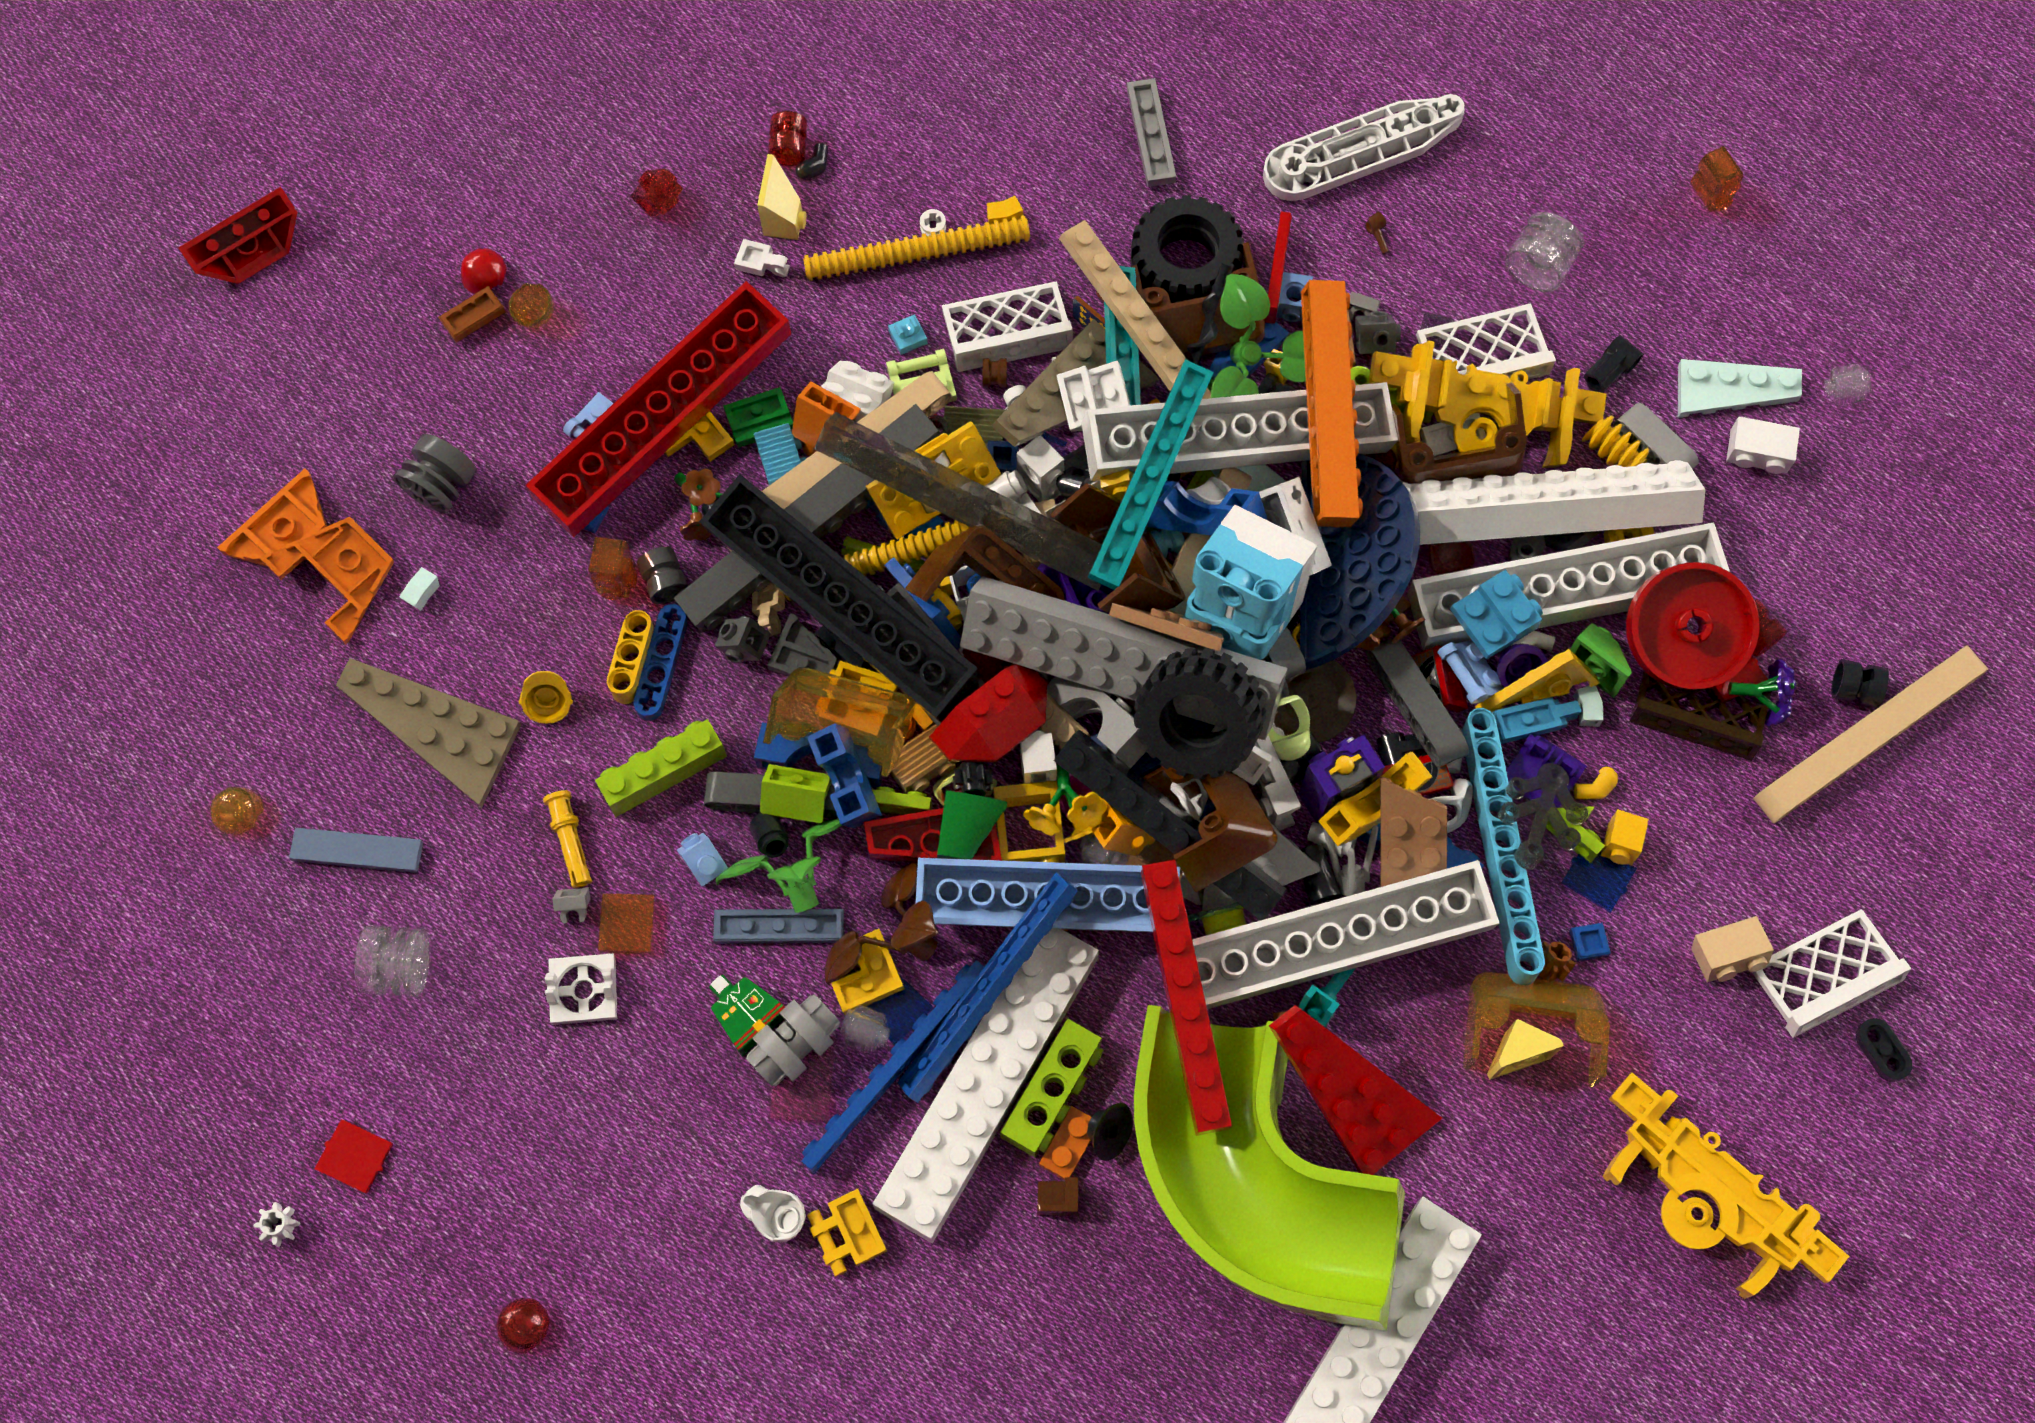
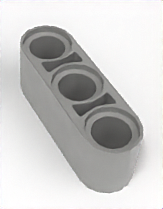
[1613,403,1699,469]

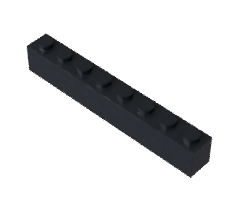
[1053,730,1286,921]

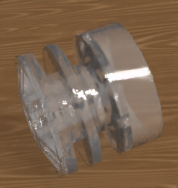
[1505,212,1584,292]
[355,925,430,997]

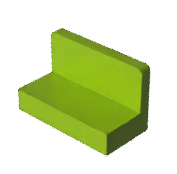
[760,764,831,823]

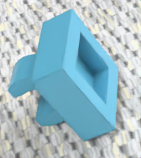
[888,314,928,355]

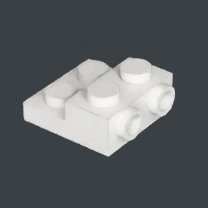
[821,360,894,422]

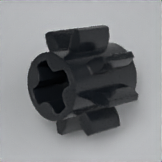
[953,761,993,797]

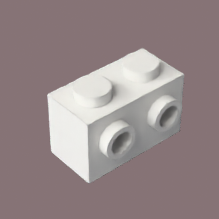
[1726,416,1800,474]

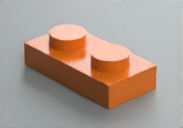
[1039,1106,1092,1180]

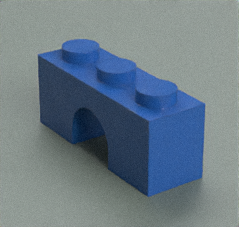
[807,723,882,829]

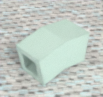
[399,567,440,611]
[1573,686,1603,727]

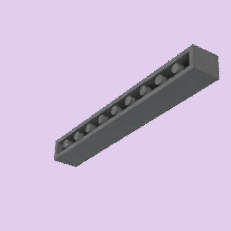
[674,404,941,633]

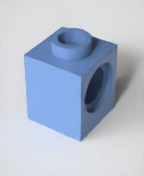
[1276,272,1313,322]

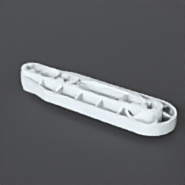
[1263,94,1465,201]

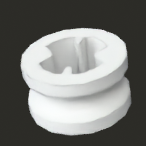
[920,209,946,236]

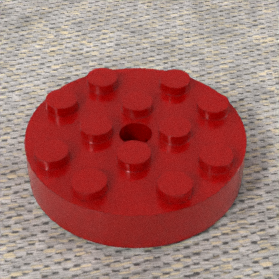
[1626,562,1760,689]

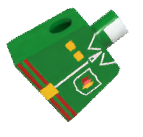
[709,975,785,1057]

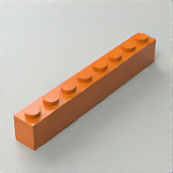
[1301,280,1363,527]

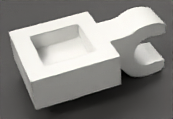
[734,239,790,277]

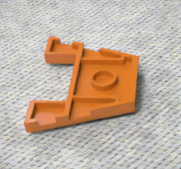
[260,517,394,645]

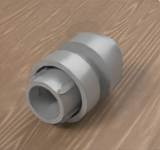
[746,994,841,1087]

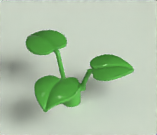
[1210,274,1306,398]
[715,819,842,913]

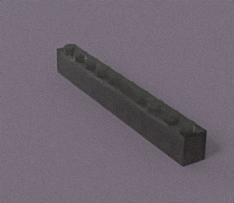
[814,412,1102,591]

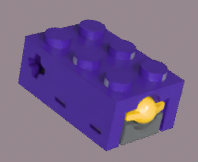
[1298,735,1385,824]

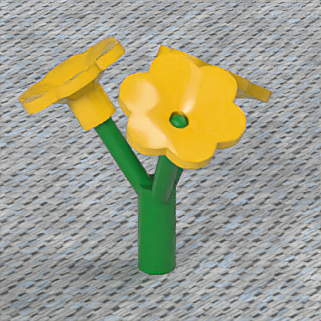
[1023,764,1107,843]

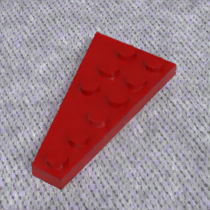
[1269,1005,1442,1175]

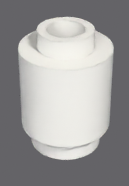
[979,470,1027,510]

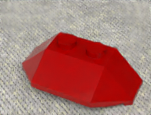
[178,187,298,284]
[929,664,1048,762]

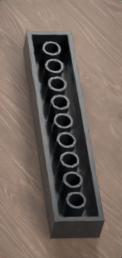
[699,474,983,723]

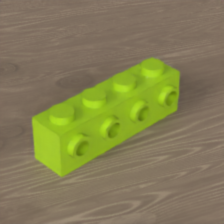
[595,719,727,818]

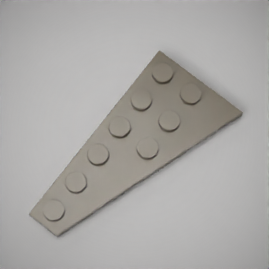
[992,319,1160,447]
[336,658,521,808]

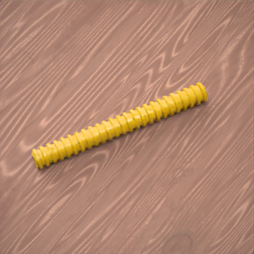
[803,215,1030,282]
[784,505,1014,601]

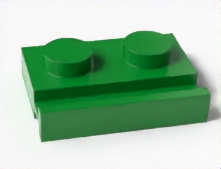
[723,387,793,448]

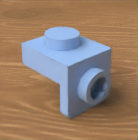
[677,833,728,886]

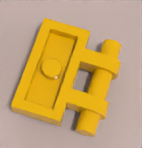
[807,1189,887,1277]

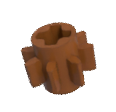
[1539,941,1576,982]

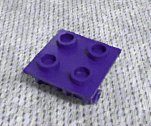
[1506,734,1587,812]

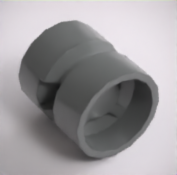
[636,547,688,604]

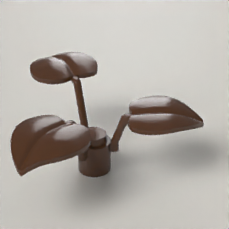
[825,861,938,986]

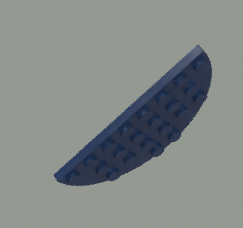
[1300,453,1420,670]

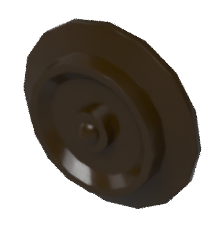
[1274,660,1357,743]

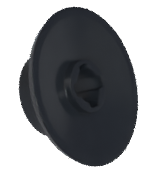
[1087,1103,1133,1161]

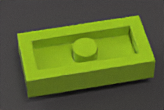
[872,787,932,815]

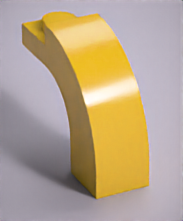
[1318,751,1432,846]

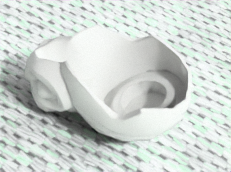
[740,1185,806,1242]

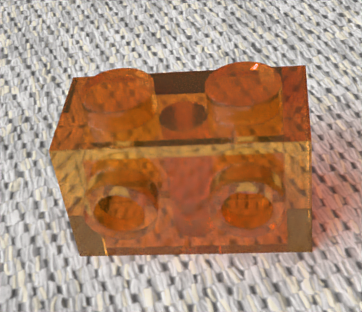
[588,537,637,600]

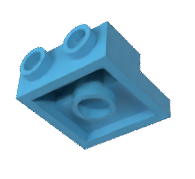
[1450,569,1543,660]

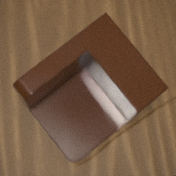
[1037,1177,1078,1216]

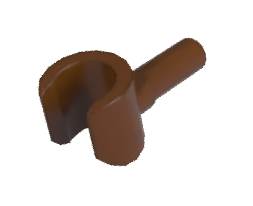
[1365,212,1389,255]

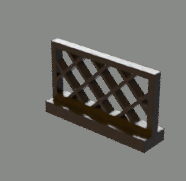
[1629,671,1772,761]

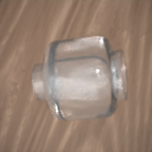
[1824,363,1871,406]
[1080,833,1129,865]
[840,1005,891,1054]

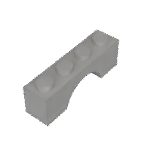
[1047,676,1148,768]

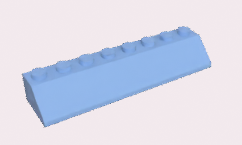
[916,858,1180,932]

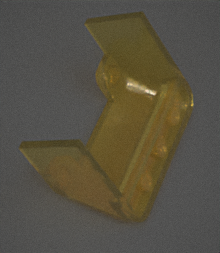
[763,668,916,777]
[1463,972,1610,1087]

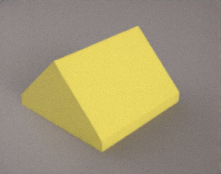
[1487,1019,1564,1080]

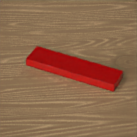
[1264,211,1292,324]

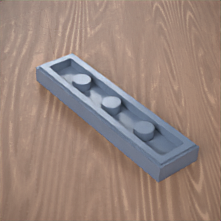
[289,828,423,873]
[713,909,844,944]

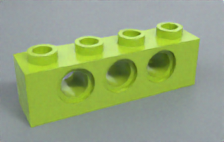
[1000,1018,1104,1158]

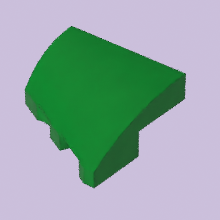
[937,790,1007,860]

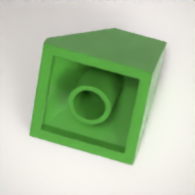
[1570,623,1632,698]

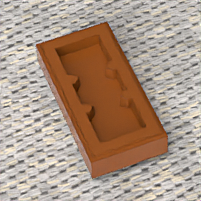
[438,286,506,343]

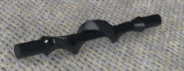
[1187,263,1233,367]

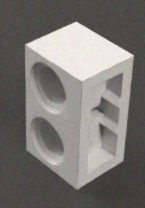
[1016,436,1064,502]
[1020,731,1057,784]

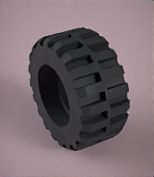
[1130,195,1245,303]
[1134,647,1266,779]

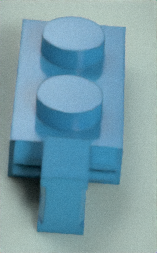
[1492,697,1582,744]

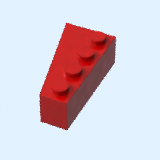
[863,808,1002,862]

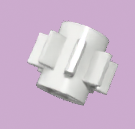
[254,1202,300,1247]

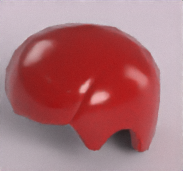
[461,248,507,294]

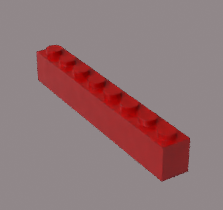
[1141,859,1232,1136]

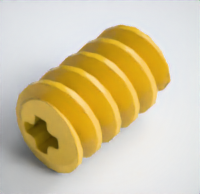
[1582,415,1650,467]

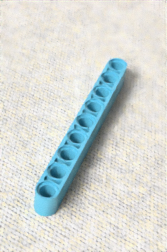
[1461,708,1545,986]

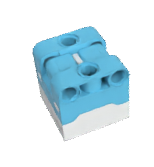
[1184,505,1318,660]

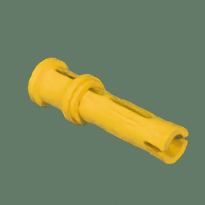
[543,790,592,888]

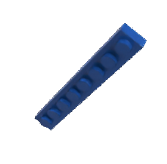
[897,872,1078,1103]
[801,960,984,1175]

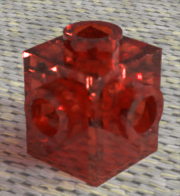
[630,169,683,217]

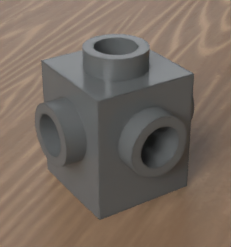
[1355,311,1401,356]
[714,616,771,664]

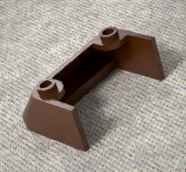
[1131,242,1265,359]
[1391,383,1527,484]
[1050,483,1186,613]
[905,526,1064,667]
[1142,766,1278,893]

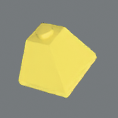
[757,154,807,240]

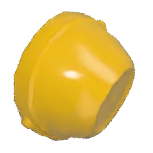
[519,671,573,724]

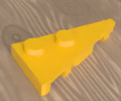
[1475,649,1600,712]

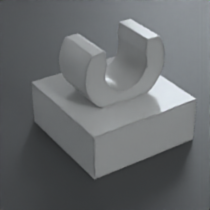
[1349,291,1381,320]
[552,887,591,924]

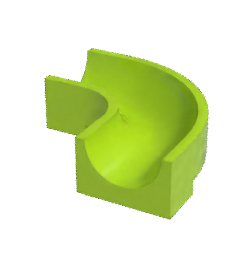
[1134,1005,1405,1331]

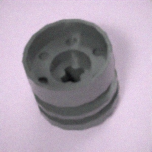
[393,434,477,514]

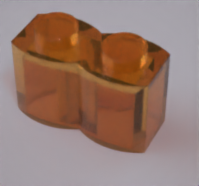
[1690,146,1744,212]

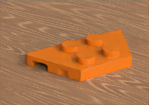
[217,468,327,567]

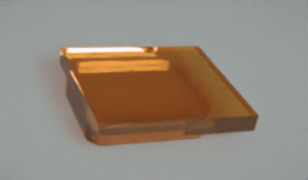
[598,894,655,954]

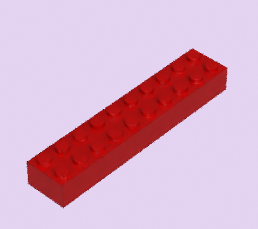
[525,281,791,538]

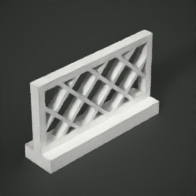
[942,281,1073,372]
[1416,303,1556,381]
[1752,909,1911,1038]

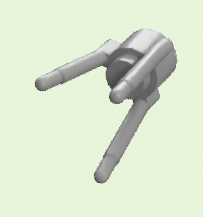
[1323,825,1378,896]

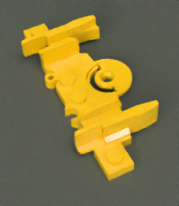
[1369,341,1607,468]
[1602,1073,1850,1299]

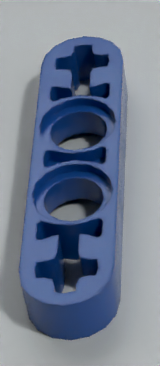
[634,604,688,721]

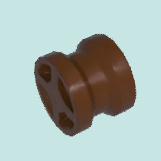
[982,358,1007,388]

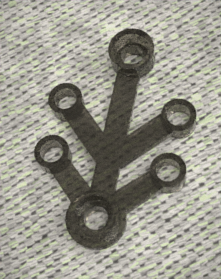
[1498,763,1588,870]

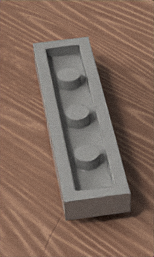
[1127,78,1176,187]

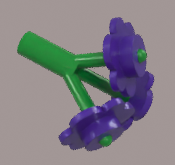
[1728,659,1797,727]

